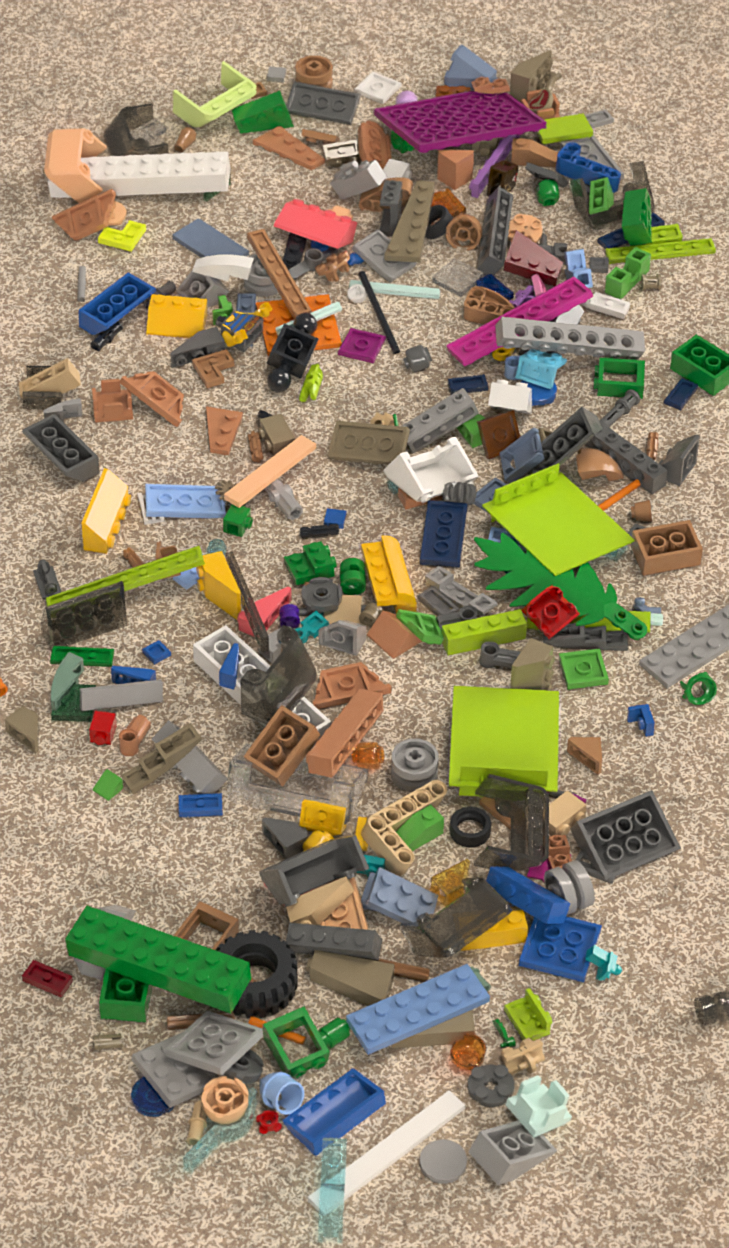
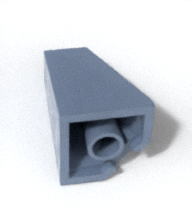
[444,45,498,91]

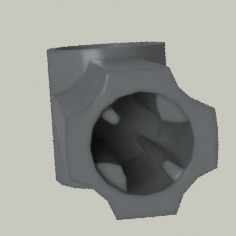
[436,605,477,632]
[479,641,521,668]

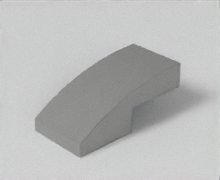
[43,398,82,422]

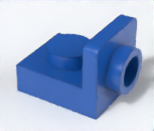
[627,704,655,737]

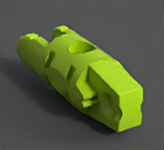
[299,364,323,402]

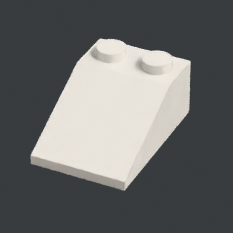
[488,379,532,414]

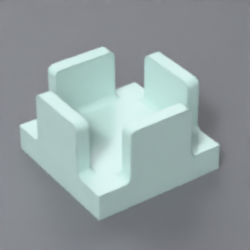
[506,1075,572,1138]

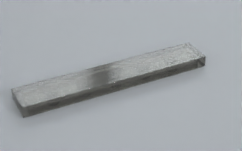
[225,552,269,652]

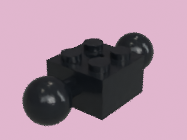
[266,313,319,392]

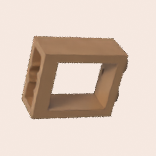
[174,901,239,950]

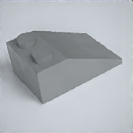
[469,1120,557,1185]

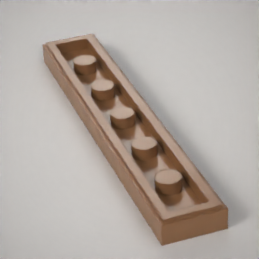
[246,228,312,319]

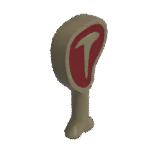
[528,72,562,114]

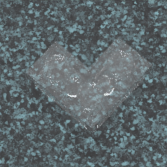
[128,119,167,155]

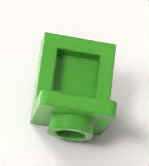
[212,295,233,325]

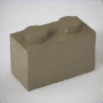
[258,414,295,456]

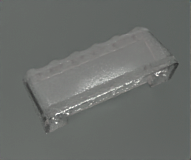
[227,744,369,825]

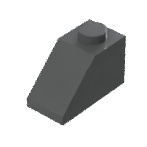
[262,817,309,859]

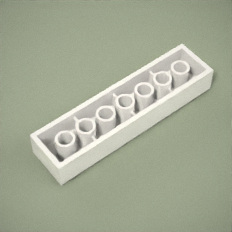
[193,625,331,750]

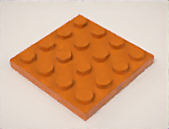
[256,294,342,356]

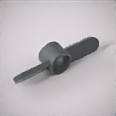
[288,247,339,280]

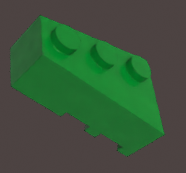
[231,90,294,134]

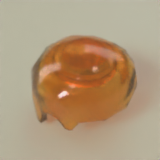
[450,1033,487,1071]

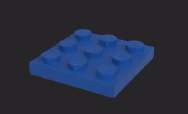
[519,916,602,982]

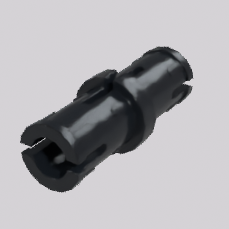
[90,322,122,351]

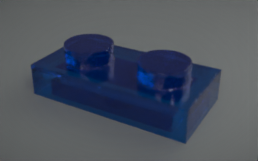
[476,273,514,301]

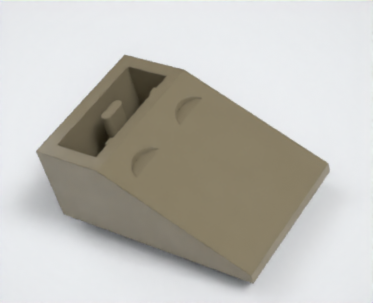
[510,50,553,103]

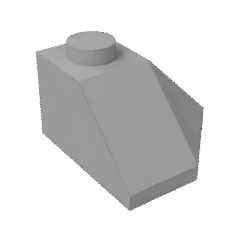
[319,620,366,656]

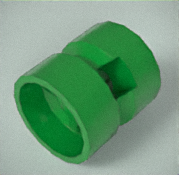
[340,558,366,595]

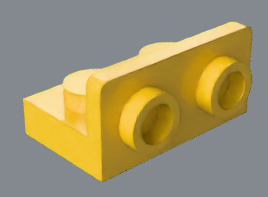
[299,799,347,836]

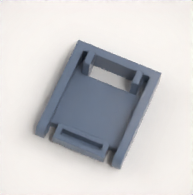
[500,428,544,483]

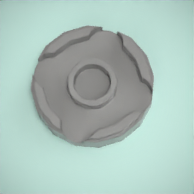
[419,1139,467,1184]

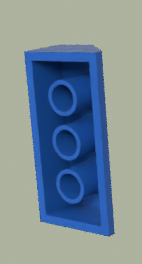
[78,272,156,335]

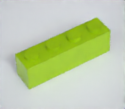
[442,609,527,656]

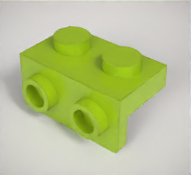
[504,988,552,1041]

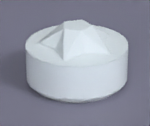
[347,284,367,303]

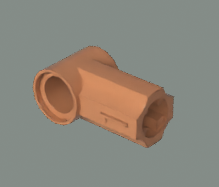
[119,715,151,756]

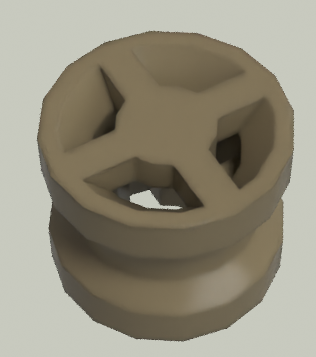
[359,602,384,627]

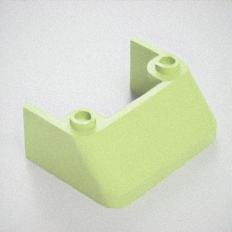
[173,61,256,127]

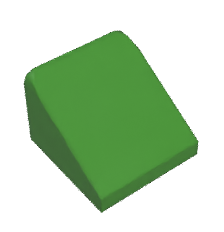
[93,769,123,801]

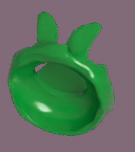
[680,672,717,705]

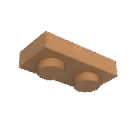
[301,129,340,145]

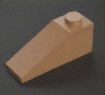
[511,138,558,167]

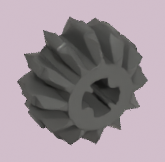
[443,482,477,505]

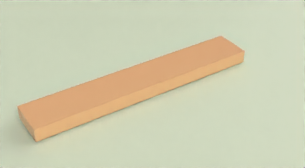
[224,435,316,508]

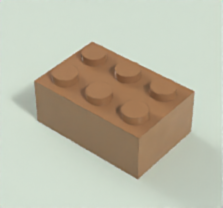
[631,520,703,576]
[243,705,321,787]

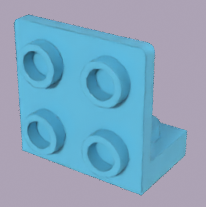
[515,349,567,389]

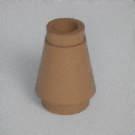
[174,127,196,153]

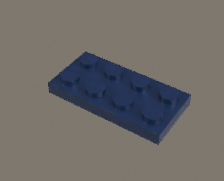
[420,500,468,568]

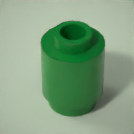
[318,1017,351,1049]

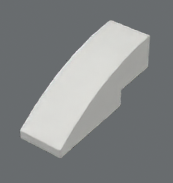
[192,255,254,281]

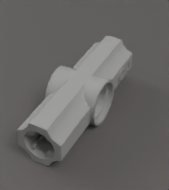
[264,478,303,520]

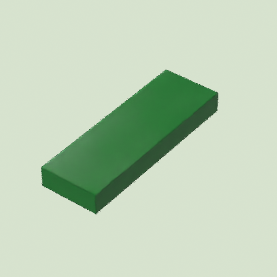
[50,646,115,667]

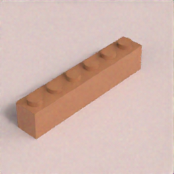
[306,689,384,778]

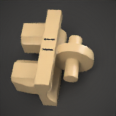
[501,1038,545,1075]

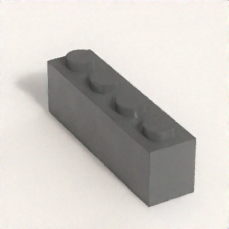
[286,923,383,961]

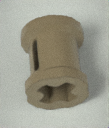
[641,274,662,291]

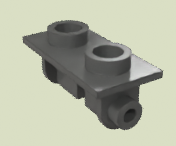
[33,559,62,599]

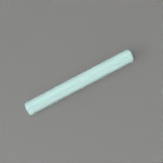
[349,280,440,299]

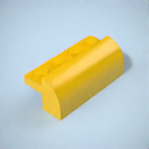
[361,536,417,614]

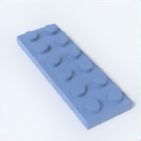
[346,964,490,1055]

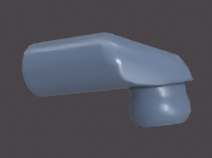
[633,597,661,614]

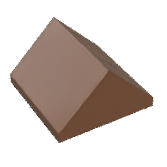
[437,150,474,190]
[367,611,422,659]

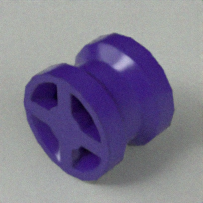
[279,604,300,628]

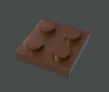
[477,409,521,459]

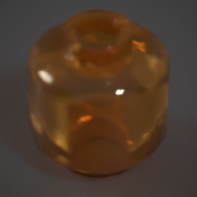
[352,741,385,770]

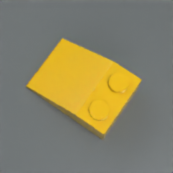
[196,551,241,620]

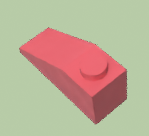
[237,587,292,639]

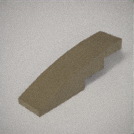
[121,723,202,794]

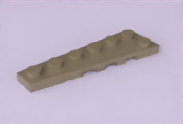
[384,181,435,262]

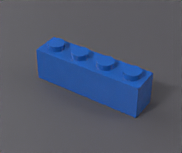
[484,867,571,924]

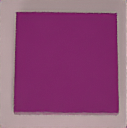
[338,328,386,364]

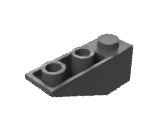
[170,327,225,368]

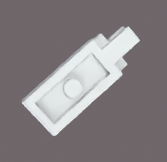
[579,292,630,319]

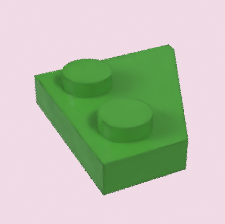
[396,609,444,645]

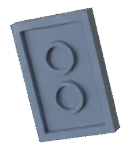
[366,867,439,933]

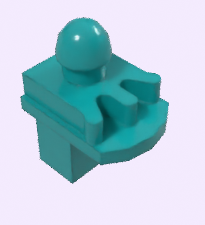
[585,945,622,981]

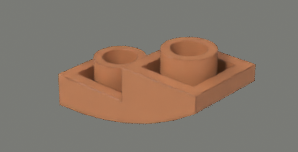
[471,77,510,94]
[544,835,572,869]

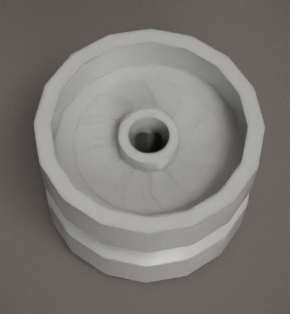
[244,253,278,297]
[391,739,439,792]
[544,860,595,915]

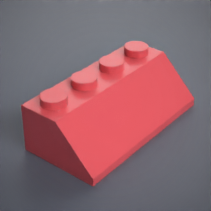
[274,199,357,249]

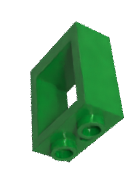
[594,358,645,399]
[262,1006,330,1079]

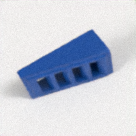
[219,643,239,690]
[111,666,156,684]

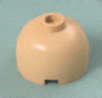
[201,1076,249,1125]

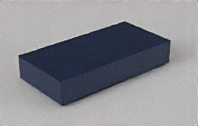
[447,374,489,395]
[664,378,698,410]

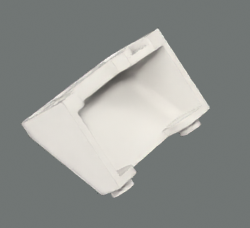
[383,437,479,503]

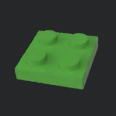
[559,649,609,690]

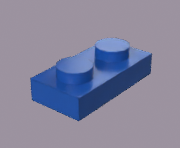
[179,793,223,817]

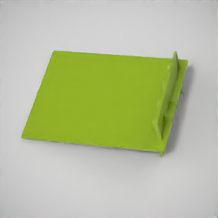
[482,463,635,576]
[449,685,559,800]

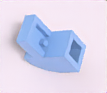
[564,249,593,288]

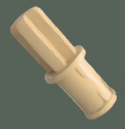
[186,1100,207,1146]

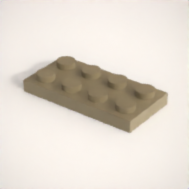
[327,421,410,465]

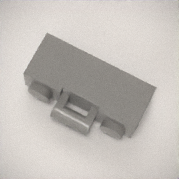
[330,160,387,199]

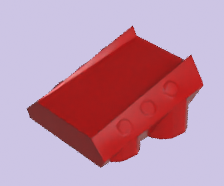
[521,585,580,639]

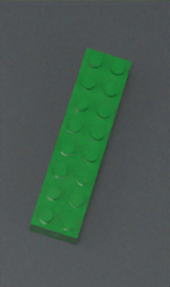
[65,905,251,1014]

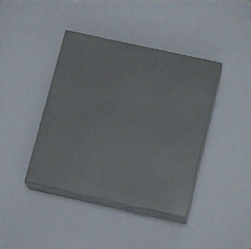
[525,162,568,187]

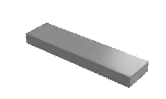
[80,679,163,711]

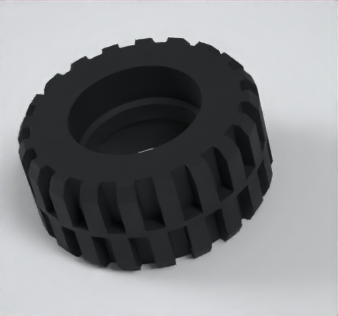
[216,930,298,1018]

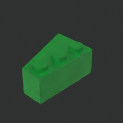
[622,188,652,246]

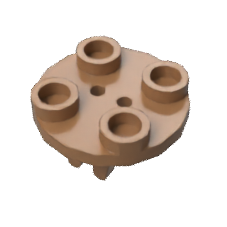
[315,251,350,282]

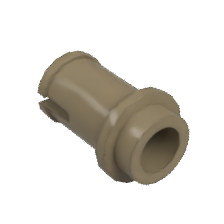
[93,1033,122,1052]

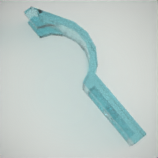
[183,1087,257,1174]
[318,1138,347,1243]

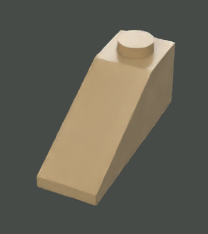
[19,358,81,398]
[286,876,354,925]

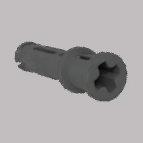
[600,389,640,427]

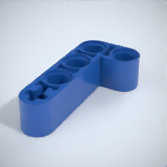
[555,142,621,193]

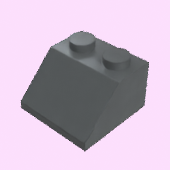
[659,434,700,486]

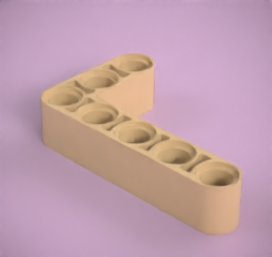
[361,780,448,876]

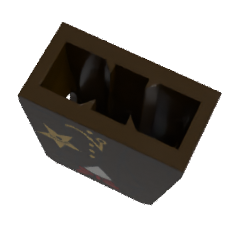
[486,160,519,197]

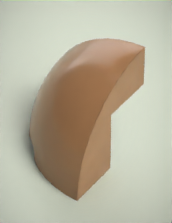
[576,448,624,481]

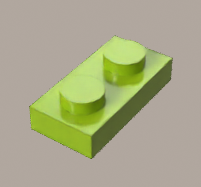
[646,224,683,245]

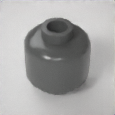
[403,345,432,372]

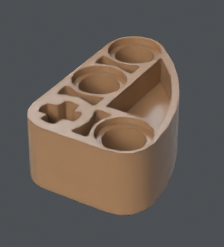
[359,177,413,213]
[463,286,514,325]

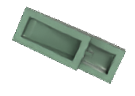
[51,652,84,714]

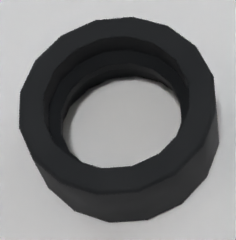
[426,205,453,239]
[450,806,491,848]

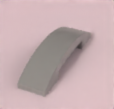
[425,566,497,616]

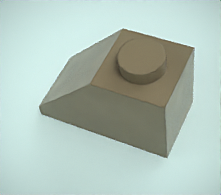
[5,705,39,754]

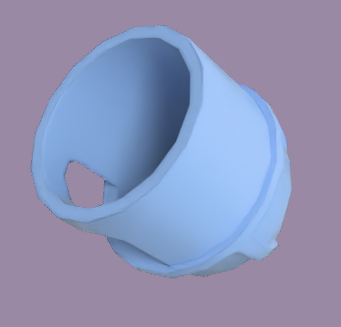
[259,1072,304,1115]

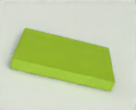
[536,113,593,145]

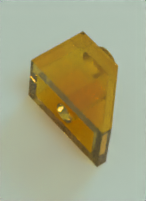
[431,858,470,907]

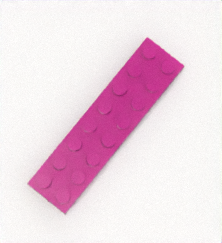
[446,276,593,367]

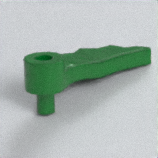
[492,1019,516,1048]

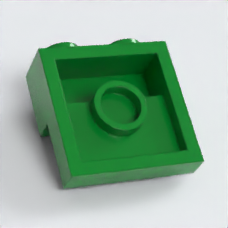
[284,541,337,586]

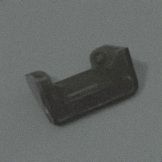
[240,625,317,725]

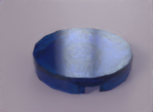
[131,1077,175,1117]

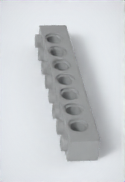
[495,317,645,360]

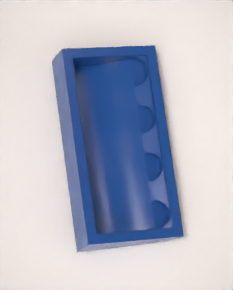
[283,1068,386,1156]

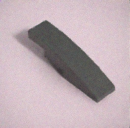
[543,623,628,651]

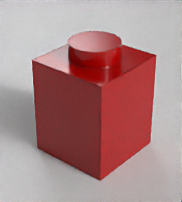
[89,711,117,745]

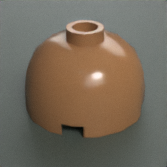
[446,214,483,251]

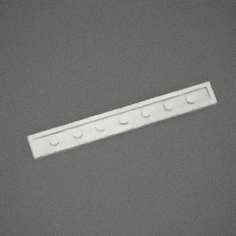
[308,1091,465,1216]

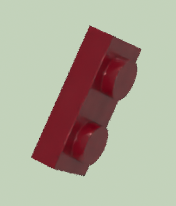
[22,959,73,998]

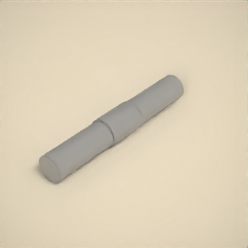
[78,266,86,302]

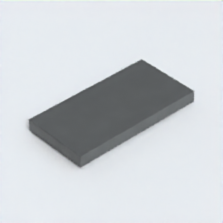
[286,82,361,125]

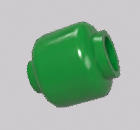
[536,179,560,206]

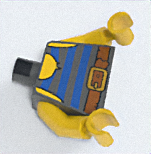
[216,302,272,352]

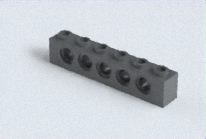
[477,186,513,278]
[585,420,668,494]

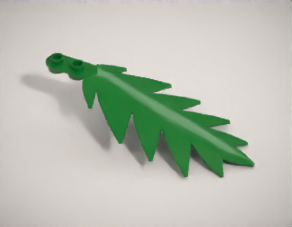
[474,533,647,640]

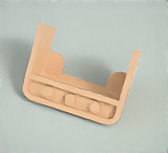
[44,128,107,204]

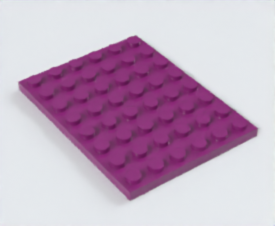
[374,91,547,153]

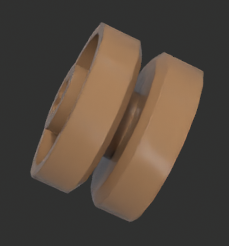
[295,55,333,89]

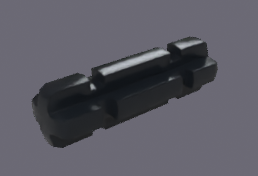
[300,524,339,538]

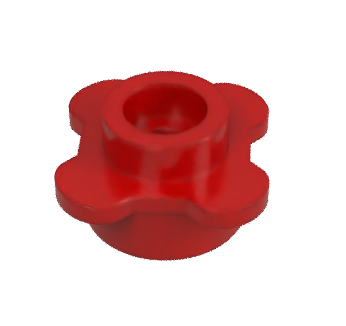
[256,1110,282,1134]

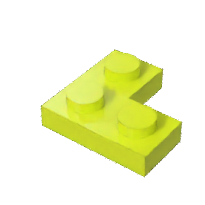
[98,220,146,252]

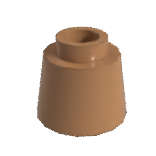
[631,500,652,521]

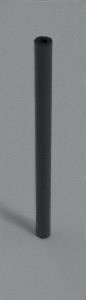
[358,271,400,354]

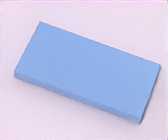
[145,484,226,518]

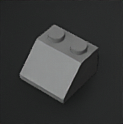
[176,270,229,308]

